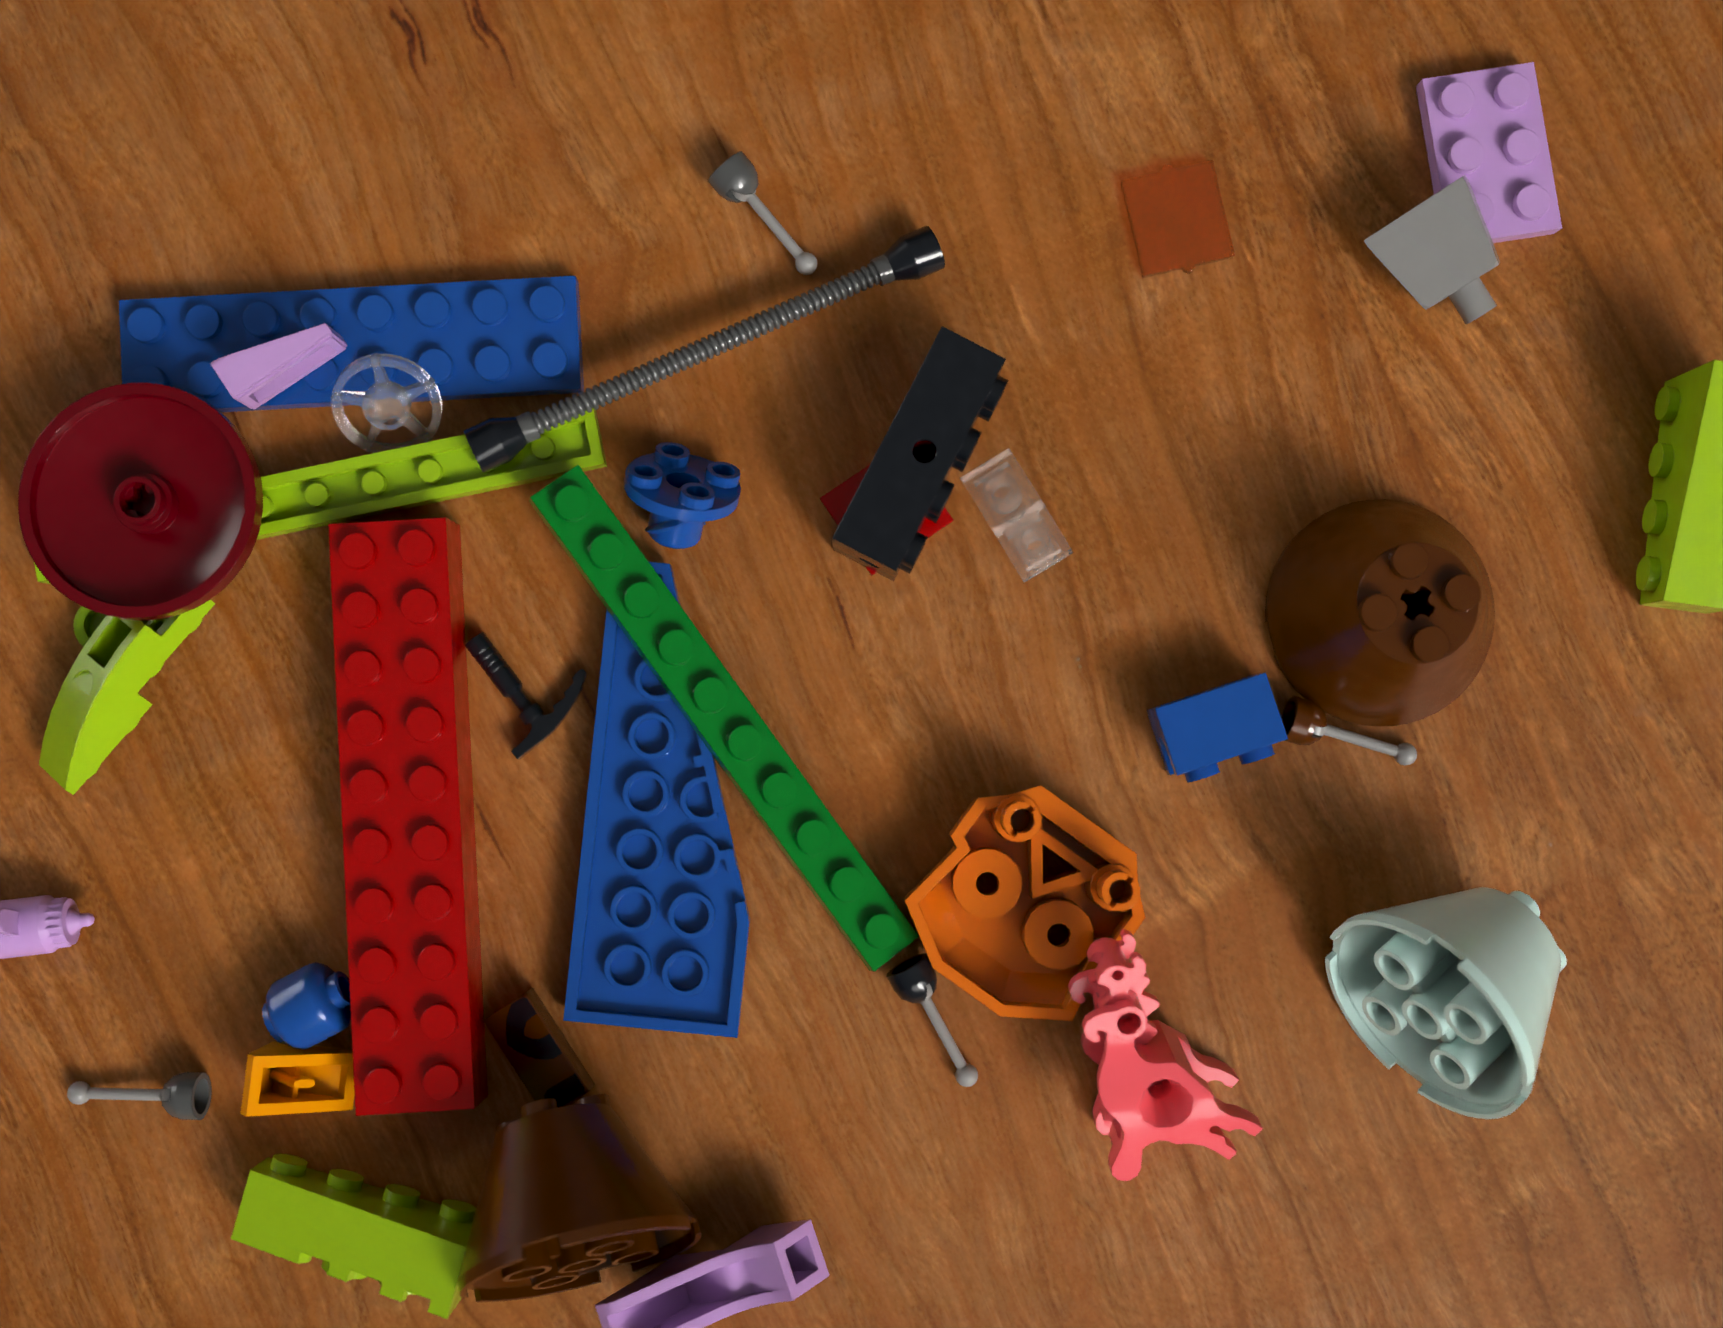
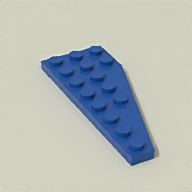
[563,562,750,1038]

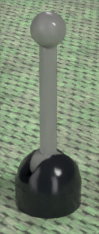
[886,953,978,1087]

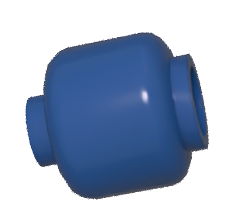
[262,962,351,1050]

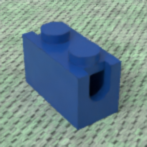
[1146,672,1288,783]

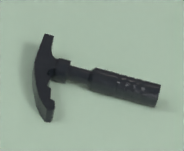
[465,632,587,760]

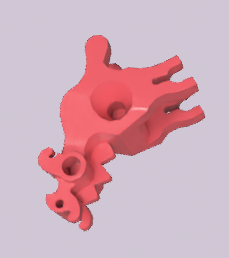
[1068,929,1263,1181]

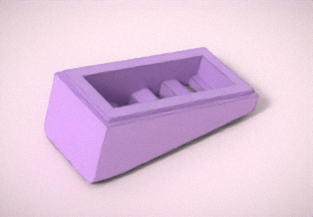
[210,323,348,409]

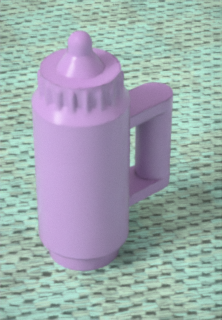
[0,895,95,959]

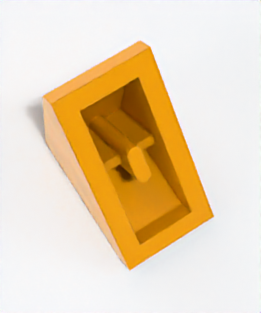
[240,1041,355,1117]

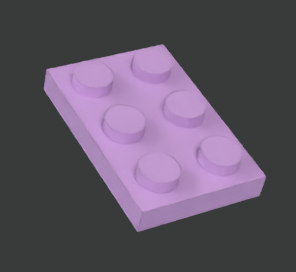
[1416,62,1562,243]

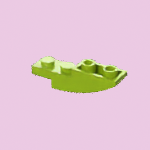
[39,600,215,795]

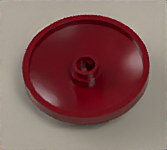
[18,383,263,620]

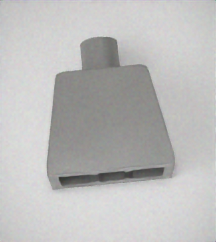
[1364,175,1500,324]

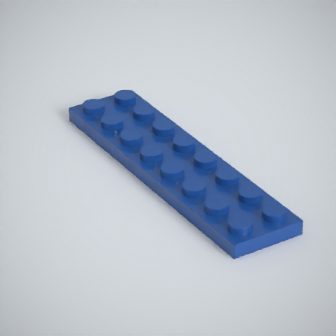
[119,276,584,412]

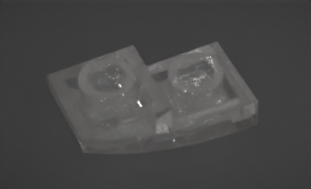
[960,448,1073,583]

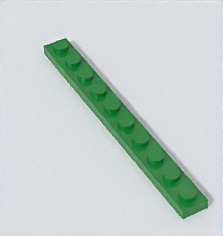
[529,465,919,972]

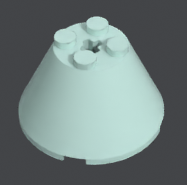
[1325,887,1567,1119]

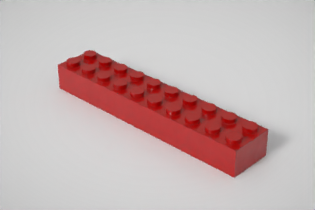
[328,517,488,1116]

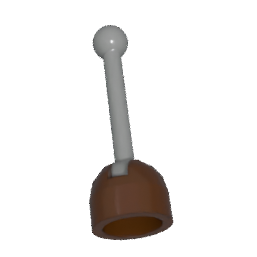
[1281,696,1417,766]

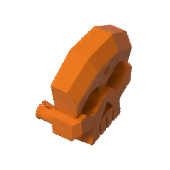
[904,785,1145,1021]

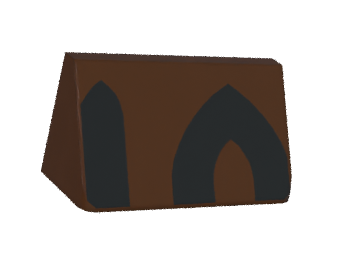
[483,988,595,1107]

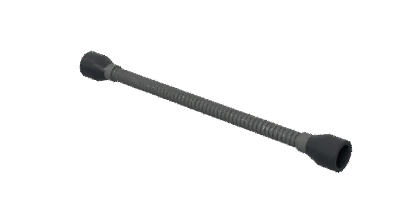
[463,226,945,473]

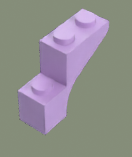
[595,1219,830,1328]

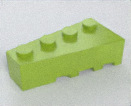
[1636,360,1723,614]
[231,1154,476,1319]

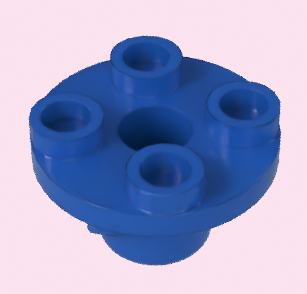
[624,442,741,549]

